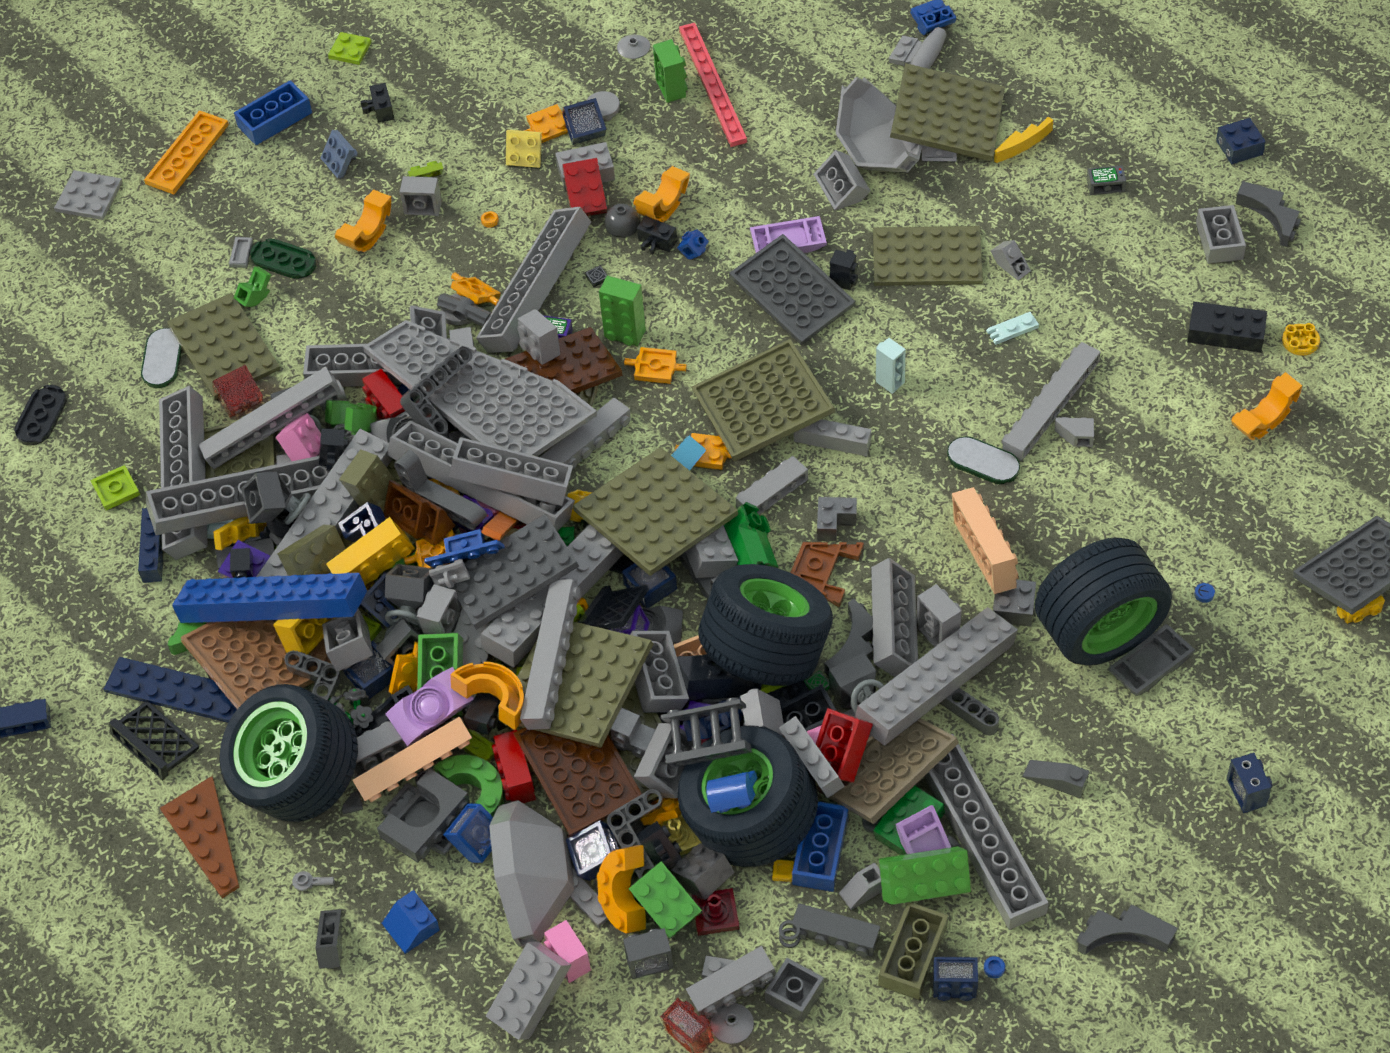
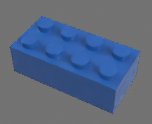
[234,80,312,145]
[792,802,849,892]

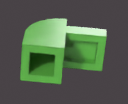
[234,266,271,307]

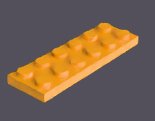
[144,110,229,194]

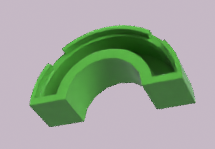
[325,400,377,435]
[434,755,505,817]

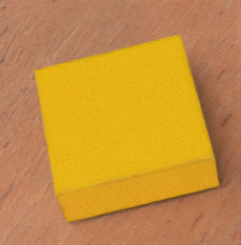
[772,860,795,882]

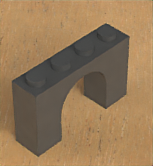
[377,768,470,863]

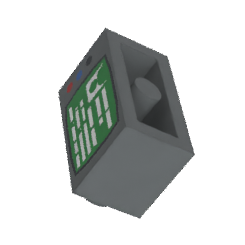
[1086,165,1126,195]

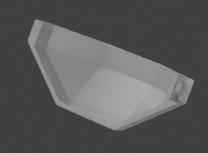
[836,77,922,172]
[489,801,574,947]

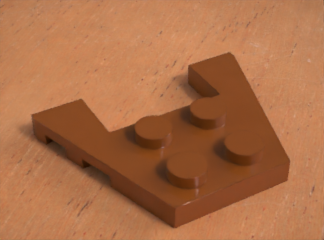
[790,542,864,607]

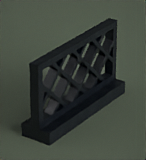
[577,584,649,629]
[109,701,199,780]

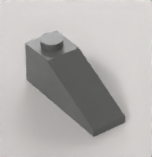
[1022,760,1089,799]
[315,909,342,969]

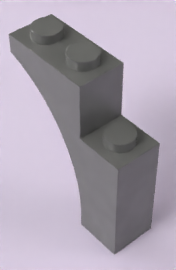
[1235,181,1301,247]
[824,599,874,677]
[1076,904,1178,955]

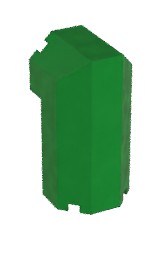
[723,502,779,568]

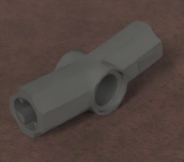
[437,293,491,327]

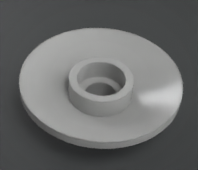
[617,34,650,59]
[710,1003,754,1044]

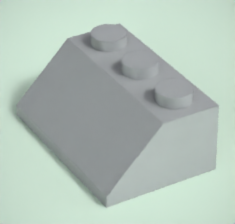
[813,150,871,210]
[410,305,447,339]

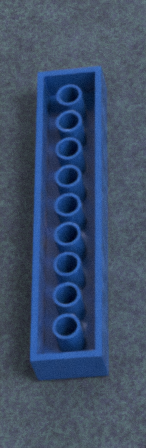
[172,573,367,623]

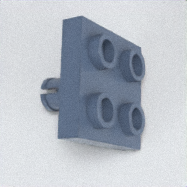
[320,130,357,178]

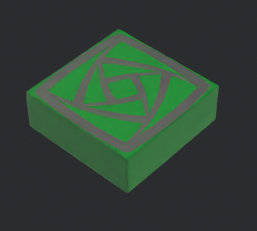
[804,670,829,691]

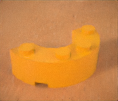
[633,166,690,222]
[335,190,391,252]
[1231,372,1302,440]
[450,662,524,730]
[597,845,646,934]

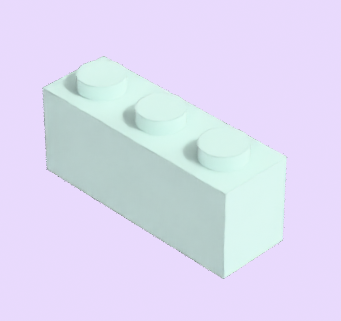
[876,338,906,394]

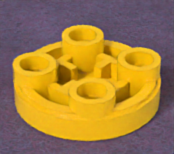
[1282,323,1320,356]

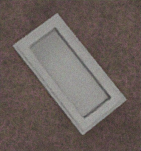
[229,237,253,268]

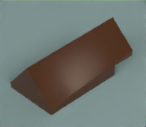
[383,480,455,545]

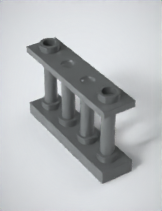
[661,698,752,768]

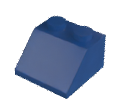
[382,890,440,954]

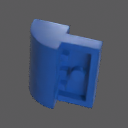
[910,0,956,35]
[706,771,757,813]

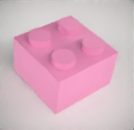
[276,413,321,461]
[543,920,591,983]

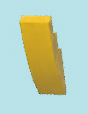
[994,117,1054,163]
[213,516,267,550]

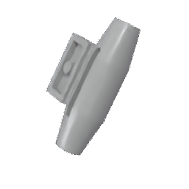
[888,27,947,69]

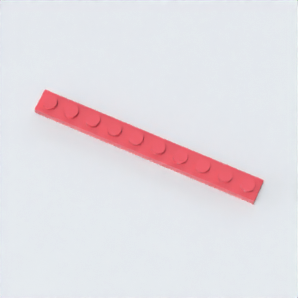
[679,23,747,147]

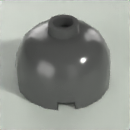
[605,203,640,238]

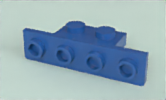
[424,529,505,568]

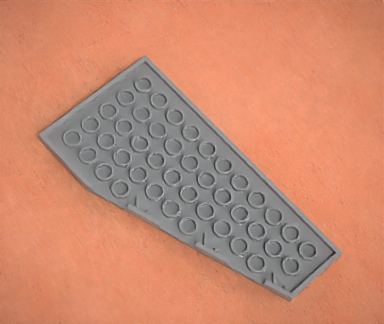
[363,320,597,457]

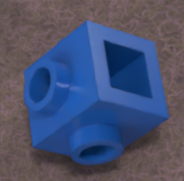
[677,229,709,260]

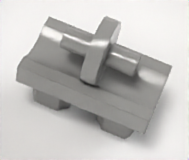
[429,559,470,588]

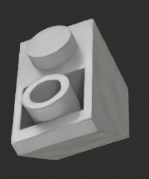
[991,240,1031,280]
[1054,417,1094,447]
[839,863,882,910]

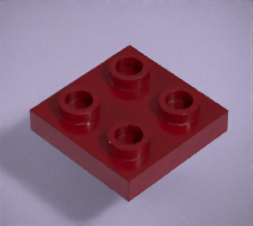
[691,888,740,936]

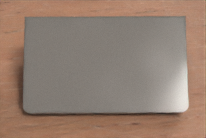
[922,145,957,161]

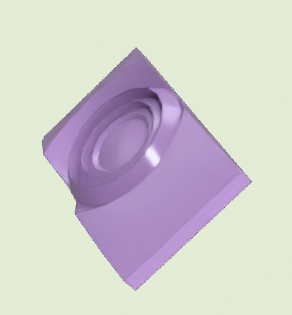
[750,216,827,253]
[385,667,474,747]
[896,805,951,900]

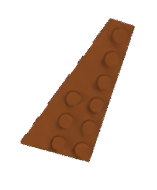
[160,776,240,898]

